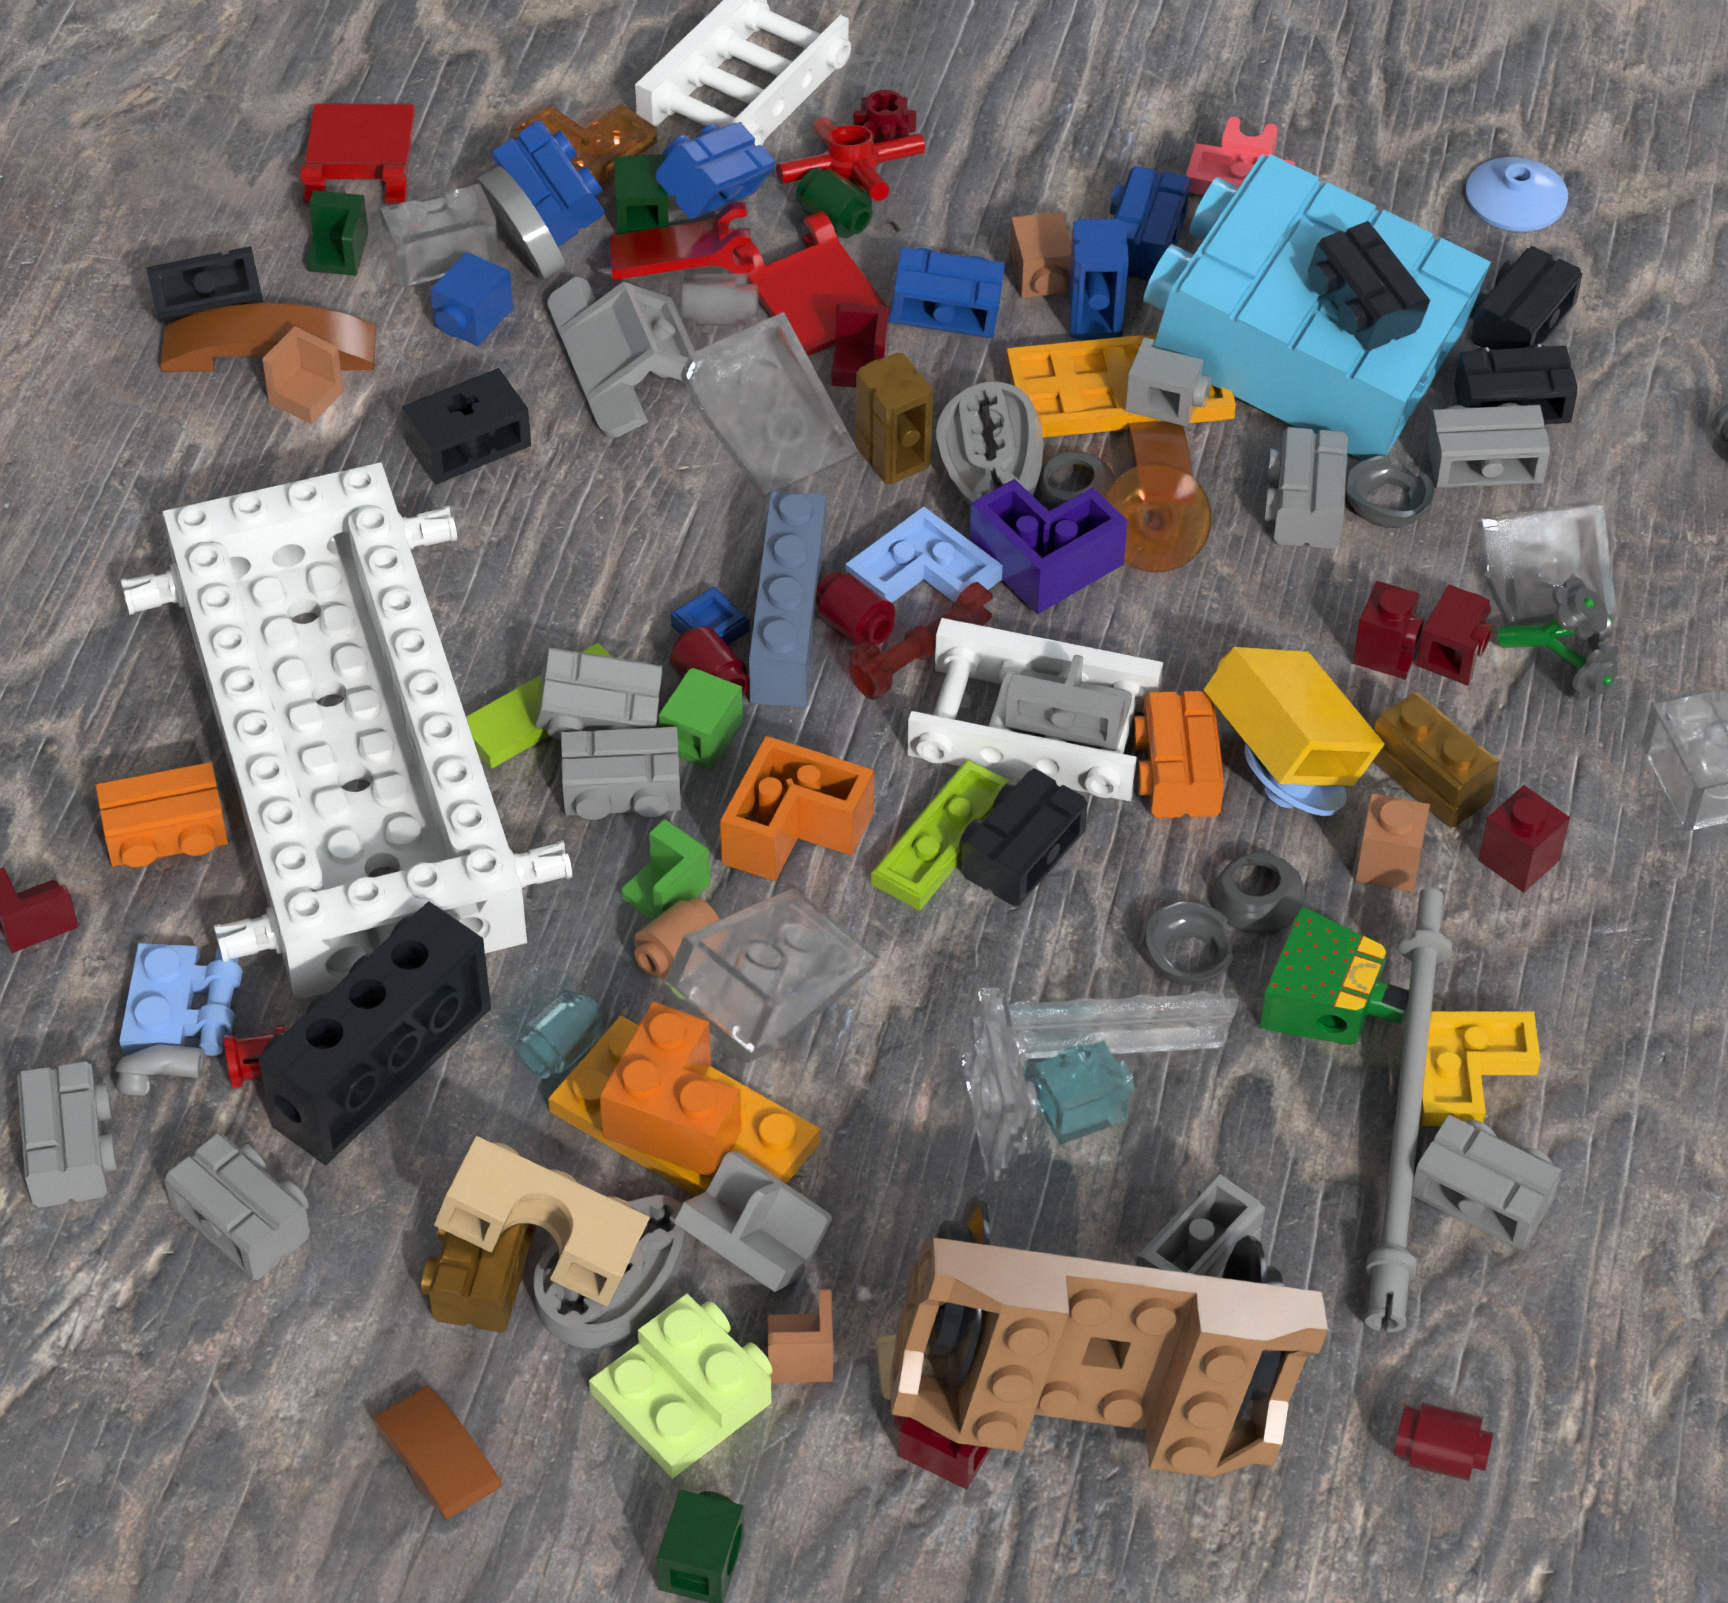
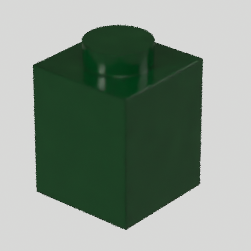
[614,154,669,234]

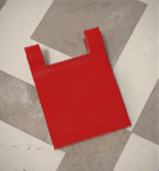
[300,104,415,203]
[610,202,755,280]
[732,211,891,359]

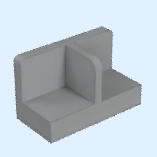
[1005,655,1132,751]
[674,1150,832,1292]

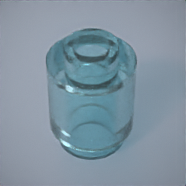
[514,990,605,1079]

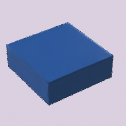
[671,586,750,645]

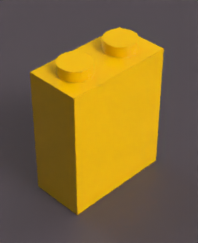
[1203,647,1385,786]

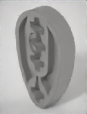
[475,165,566,281]
[936,382,1044,508]
[534,1195,688,1349]

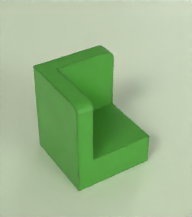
[659,668,743,770]
[622,819,710,920]

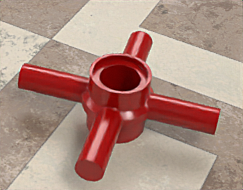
[776,117,925,201]

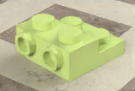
[589,1293,772,1479]

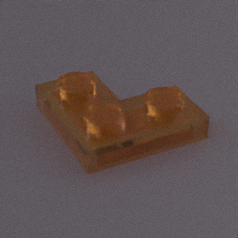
[513,104,658,183]

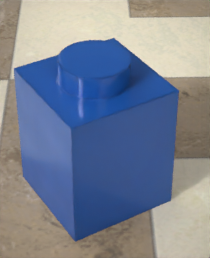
[430,251,513,346]

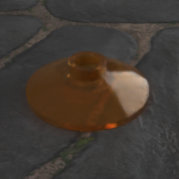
[1105,463,1212,573]

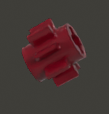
[853,90,916,143]

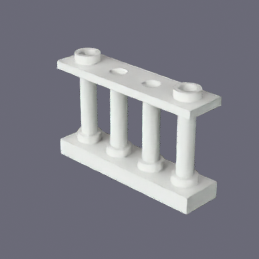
[635,0,851,146]
[908,618,1163,801]

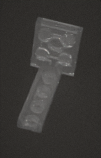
[962,987,1239,1181]

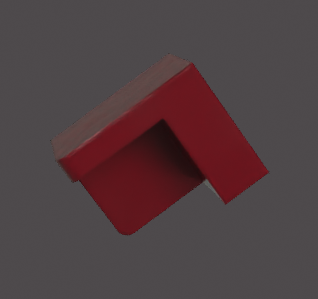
[832,303,890,387]
[0,867,79,954]

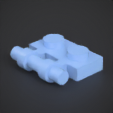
[119,943,243,1056]

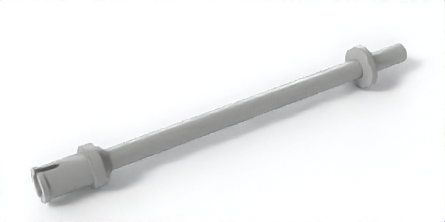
[1365,888,1453,1333]

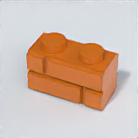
[1133,691,1224,818]
[95,762,228,867]

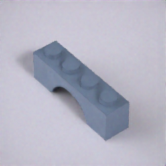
[749,491,826,707]

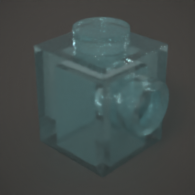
[1035,1040,1134,1145]

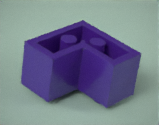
[969,479,1128,614]

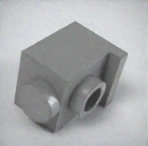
[1125,337,1212,427]

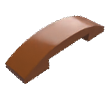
[160,303,377,372]

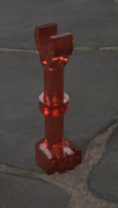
[849,582,993,700]

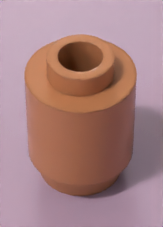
[634,897,722,981]

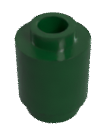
[796,168,873,238]

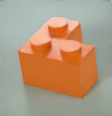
[720,736,874,882]
[600,1001,742,1178]

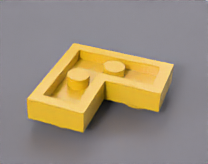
[1420,1011,1541,1126]

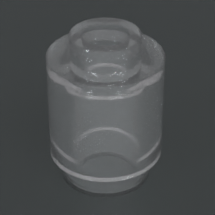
[682,273,758,326]

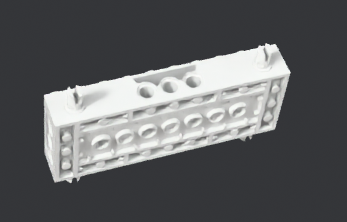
[121,462,572,1000]

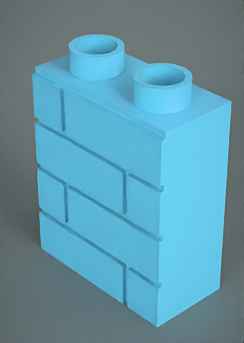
[1143,154,1491,460]

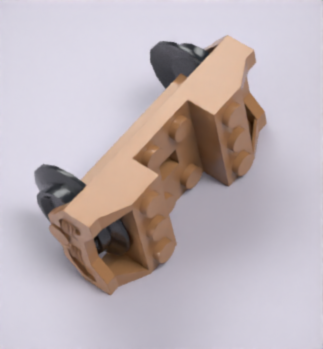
[890,1196,1328,1477]

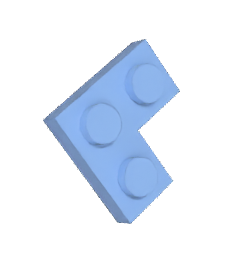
[845,506,1003,609]

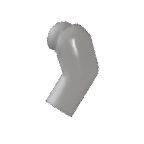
[114,1044,205,1096]

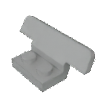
[548,276,703,438]

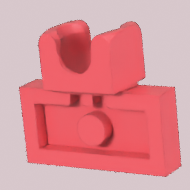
[1185,117,1295,195]

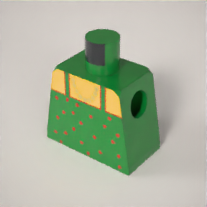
[1260,907,1409,1045]

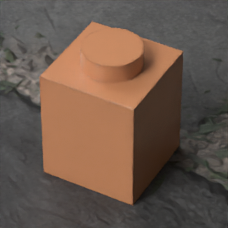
[1010,212,1072,298]
[1356,793,1430,892]

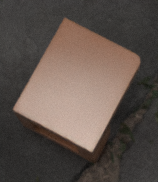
[263,326,344,424]
[768,1289,833,1383]

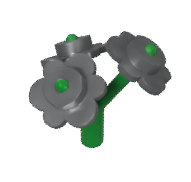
[1498,577,1618,702]

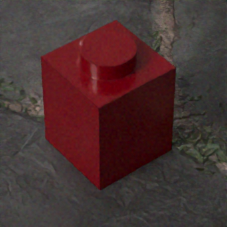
[1478,785,1570,893]

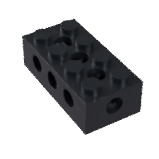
[258,901,491,1166]

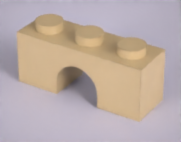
[434,1136,650,1307]

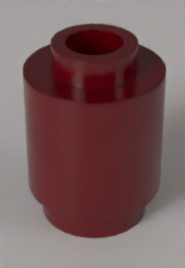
[815,571,895,649]
[670,627,750,698]
[1394,1402,1493,1481]

